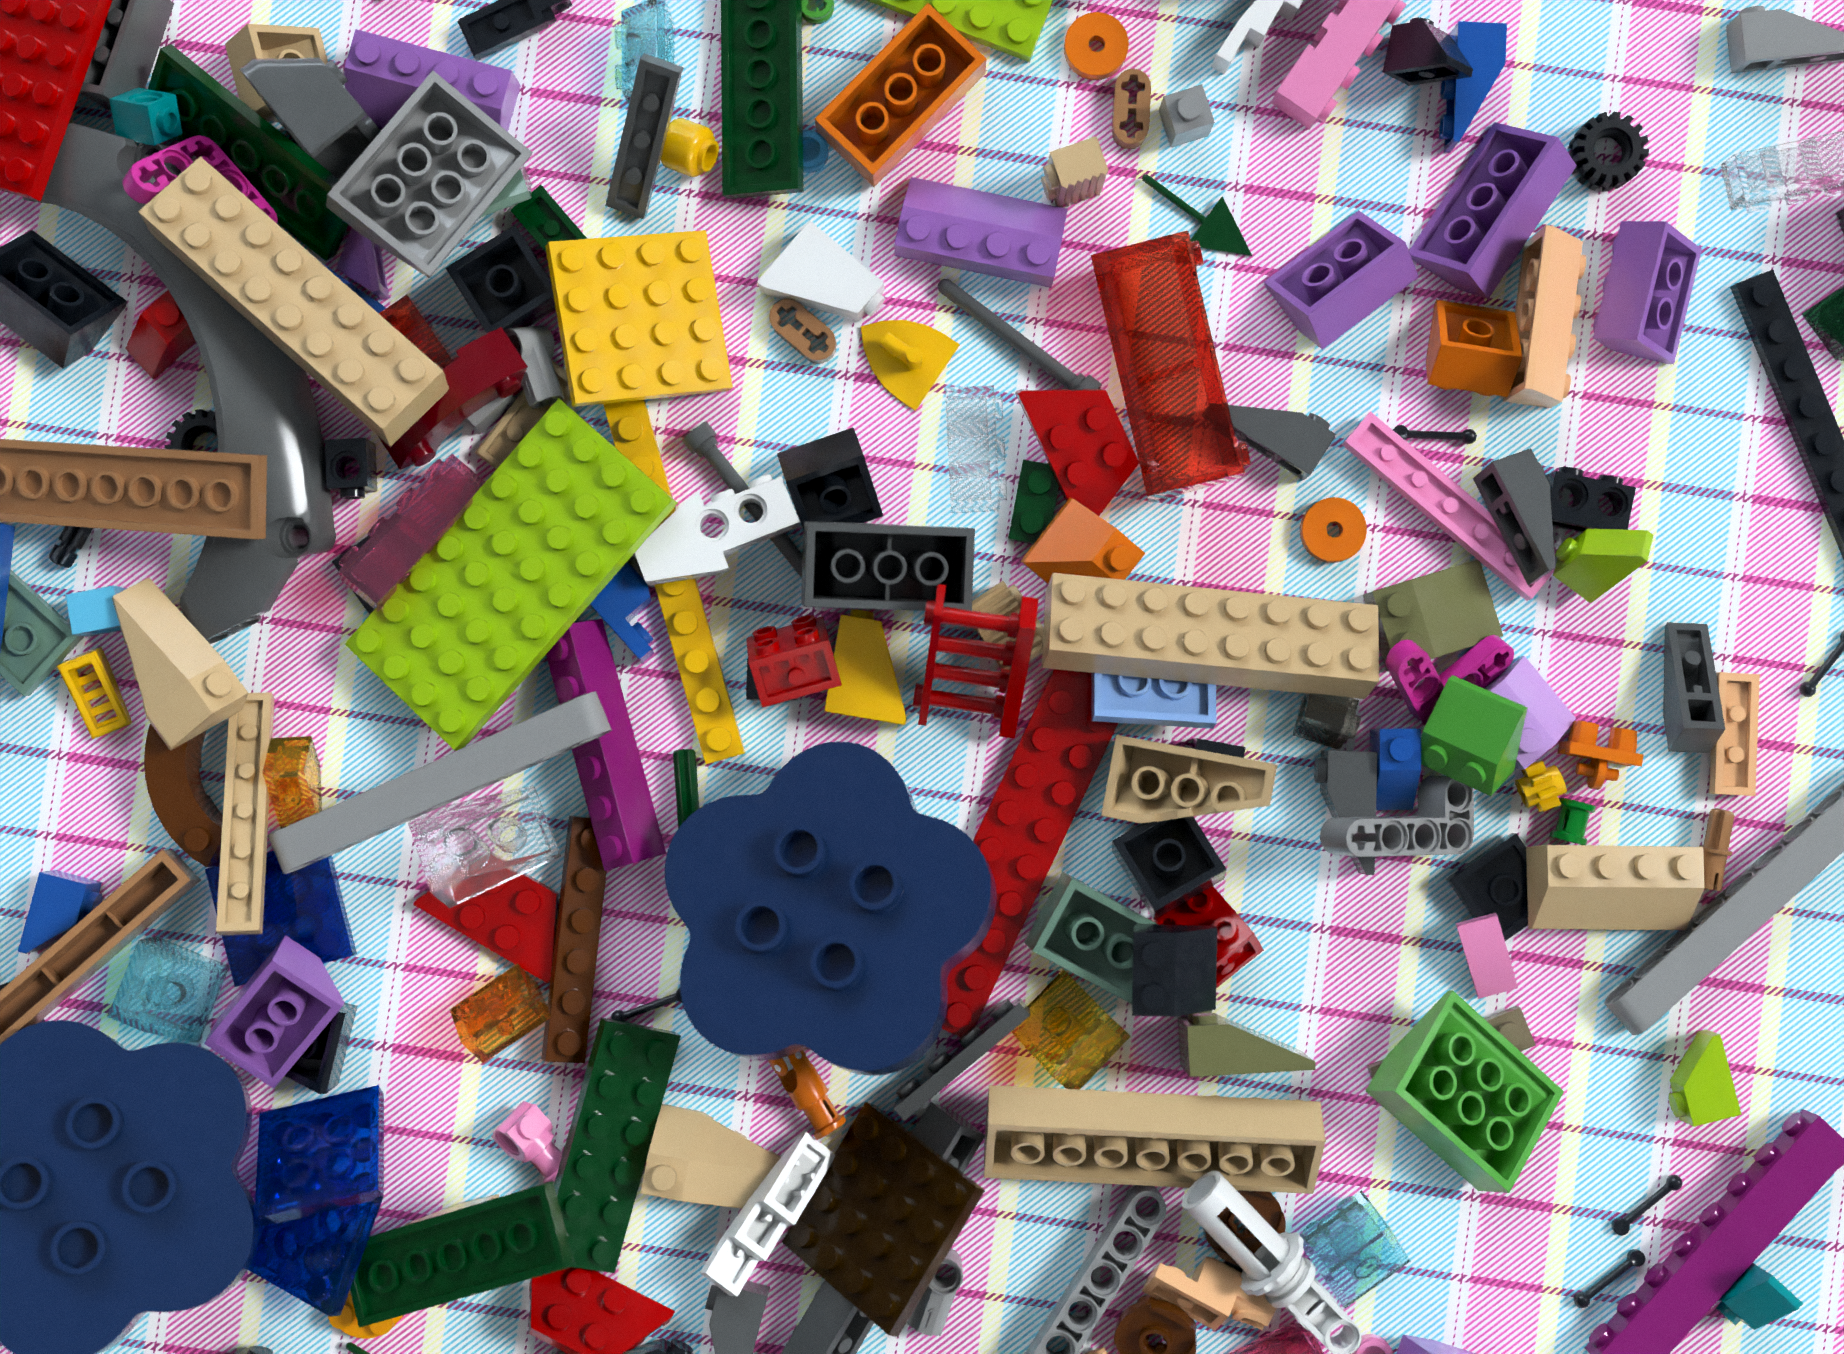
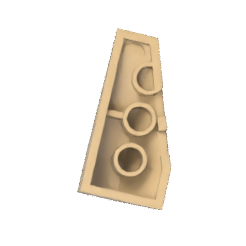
[112,577,248,751]
[1101,735,1278,824]
[640,1104,782,1209]

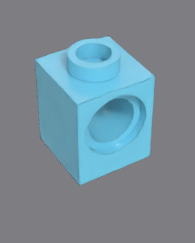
[65,585,127,637]

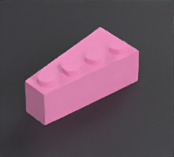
[1270,0,1407,130]

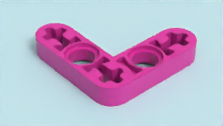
[122,135,278,223]
[1385,635,1514,726]

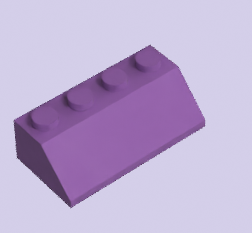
[344,29,521,132]
[1409,122,1577,299]
[894,177,1068,288]

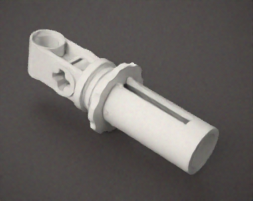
[1182,1171,1361,1354]

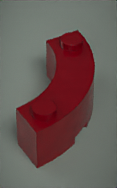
[378,327,528,470]

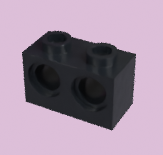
[1545,467,1636,532]

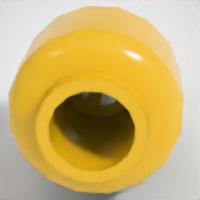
[661,118,719,178]

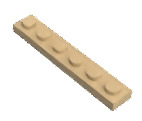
[216,692,275,935]

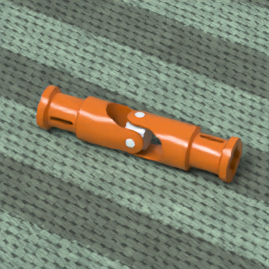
[768,1050,846,1140]

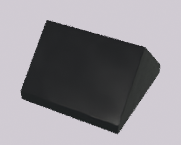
[285,1002,358,1094]

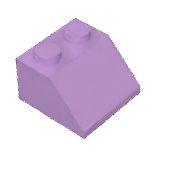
[1484,656,1576,769]

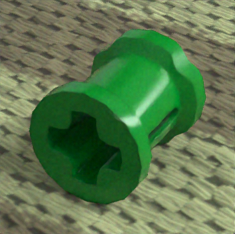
[1549,797,1596,845]

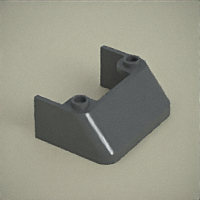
[240,58,381,180]

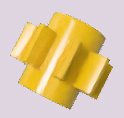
[1515,761,1567,812]

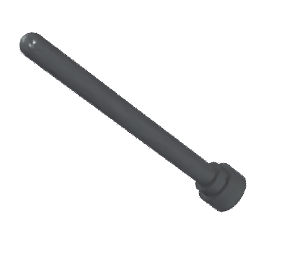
[938,279,1102,390]
[682,421,803,578]

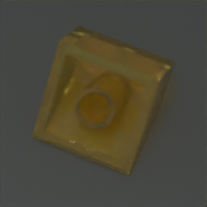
[1011,969,1131,1090]

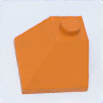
[1020,497,1145,584]

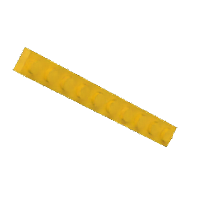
[603,400,746,764]

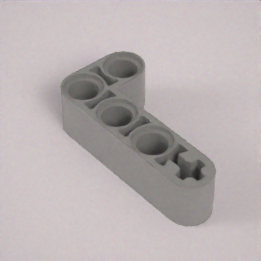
[1320,775,1474,857]

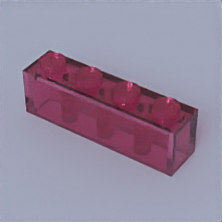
[339,454,485,612]

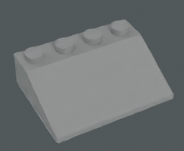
[326,71,533,278]

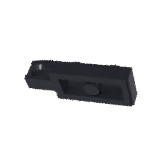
[457,0,572,61]

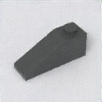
[1202,403,1337,481]
[1473,448,1555,585]
[1663,622,1725,753]
[1314,750,1378,875]
[705,1280,770,1354]

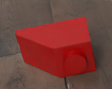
[125,290,196,380]

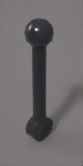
[1393,425,1477,445]
[1799,631,1844,697]
[611,988,682,1022]
[1611,1175,1683,1236]
[1574,1249,1646,1308]

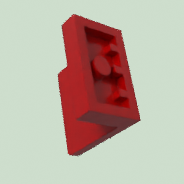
[746,615,842,708]
[1150,886,1264,988]

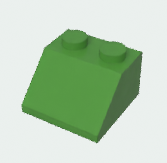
[1421,675,1528,796]

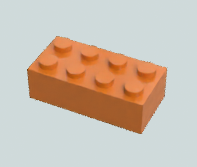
[815,3,987,187]

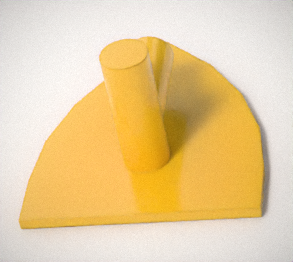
[861,320,960,411]

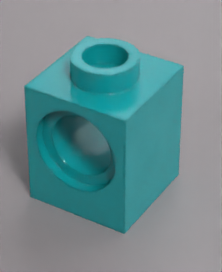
[109,87,183,146]

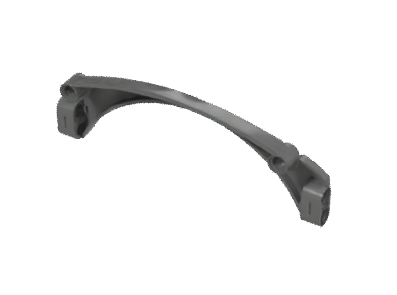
[23,123,336,644]

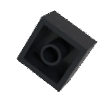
[445,225,556,334]
[1112,817,1227,920]

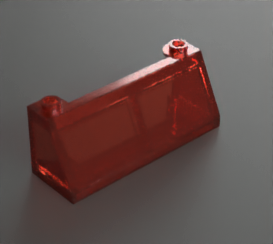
[1091,230,1251,503]

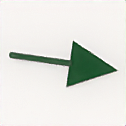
[1142,174,1253,256]

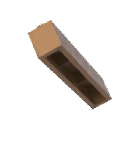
[0,849,201,1044]

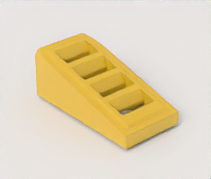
[57,646,132,739]

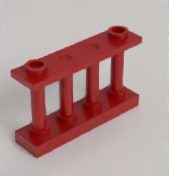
[912,584,1039,739]

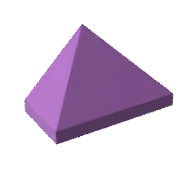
[336,228,390,300]

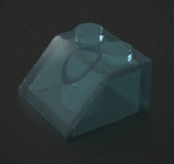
[614,0,675,103]
[107,936,230,1042]
[1300,1190,1411,1308]

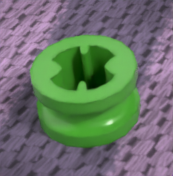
[802,0,834,24]

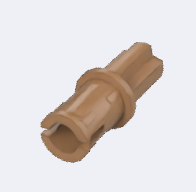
[1699,808,1734,891]

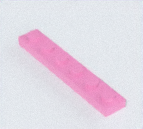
[1342,411,1555,601]

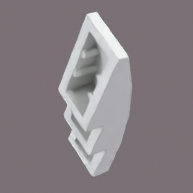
[1211,0,1304,75]
[699,1132,836,1297]

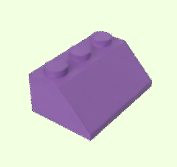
[1264,210,1419,350]
[1593,221,1702,365]
[204,935,344,1088]

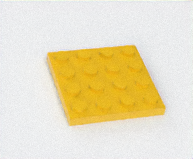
[545,230,733,407]

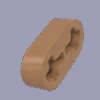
[1112,69,1151,149]
[769,299,837,364]

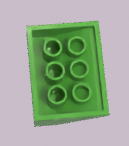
[1366,990,1564,1193]

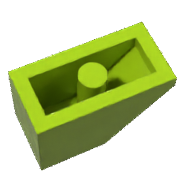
[1553,528,1654,604]
[1668,1029,1742,1127]

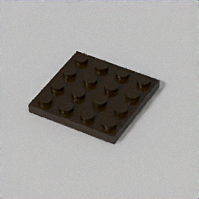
[782,1102,985,1337]

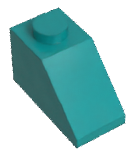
[1716,1263,1804,1330]

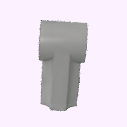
[504,325,564,409]
[907,1248,963,1336]

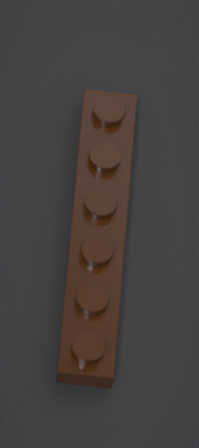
[541,816,607,1063]

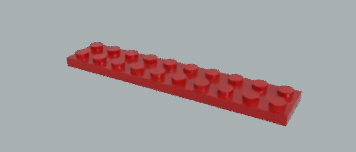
[942,669,1118,1037]

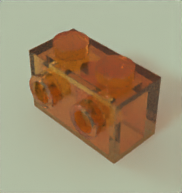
[449,964,551,1063]

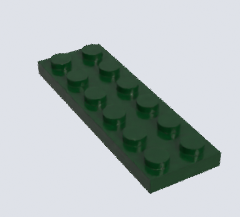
[721,0,804,199]
[148,44,348,261]
[554,1017,681,1273]
[339,1181,575,1328]

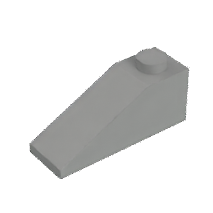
[1726,6,1844,73]

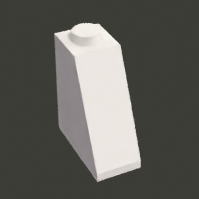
[757,220,885,321]

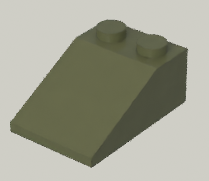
[1363,560,1503,672]
[1177,1010,1316,1077]

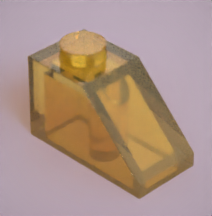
[262,736,322,829]

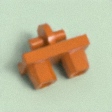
[1557,720,1644,790]

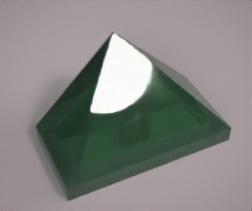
[1802,284,1844,361]

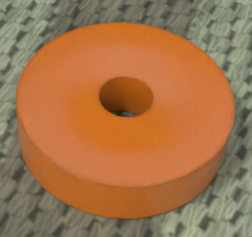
[1064,12,1129,80]
[1300,497,1367,563]

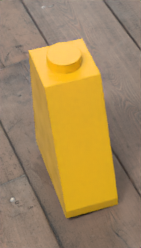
[824,609,907,725]

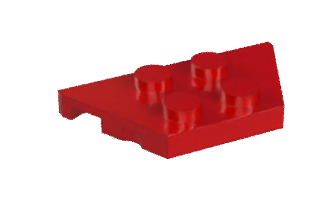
[1015,389,1139,516]
[413,853,559,984]
[528,1267,675,1354]

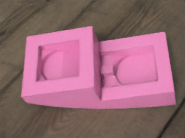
[1456,912,1518,999]

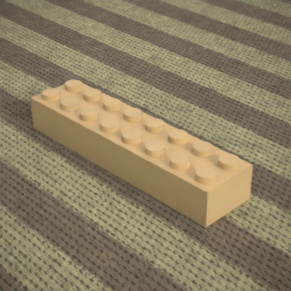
[138,156,449,447]
[1042,573,1379,699]
[984,1085,1326,1194]

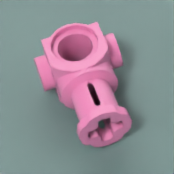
[491,1101,562,1184]

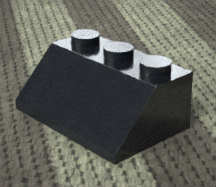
[0,230,127,369]

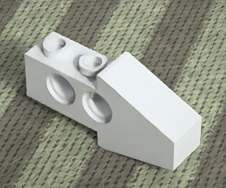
[634,474,800,586]

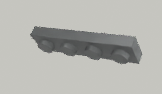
[605,53,684,219]
[893,997,1030,1121]

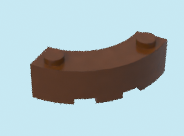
[144,723,223,867]

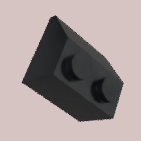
[777,427,884,531]
[1132,924,1217,1017]

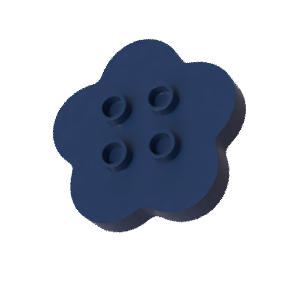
[665,741,997,1076]
[0,1020,259,1354]

